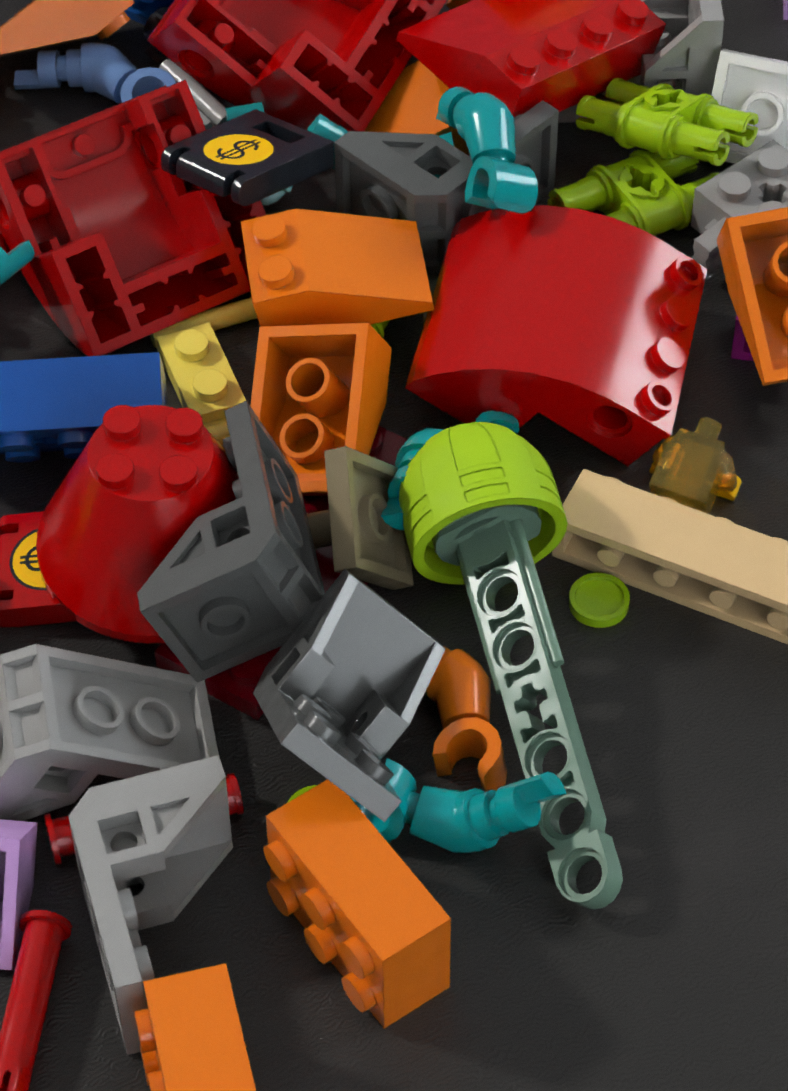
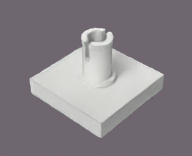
[712,49,788,163]

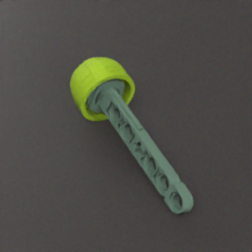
[399,422,623,910]

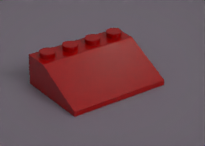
[396,0,666,118]

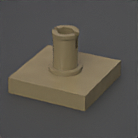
[307,446,414,590]

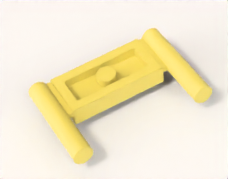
[150,297,257,446]

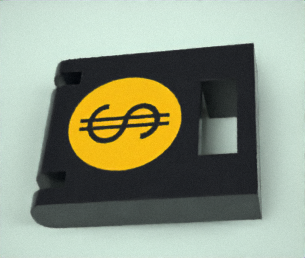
[161,109,334,207]

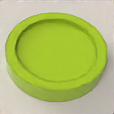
[569,572,630,628]

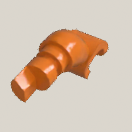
[427,645,507,792]

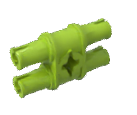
[576,78,758,166]
[548,149,719,236]

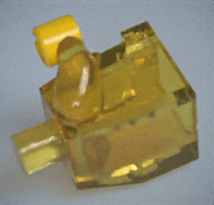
[649,417,742,514]

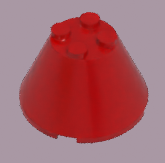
[36,405,239,643]

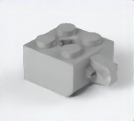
[691,140,788,275]

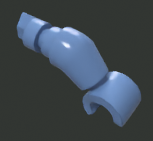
[14,43,176,104]

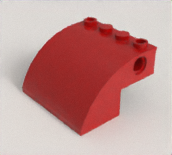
[147,0,447,132]
[0,80,266,356]
[405,205,708,466]

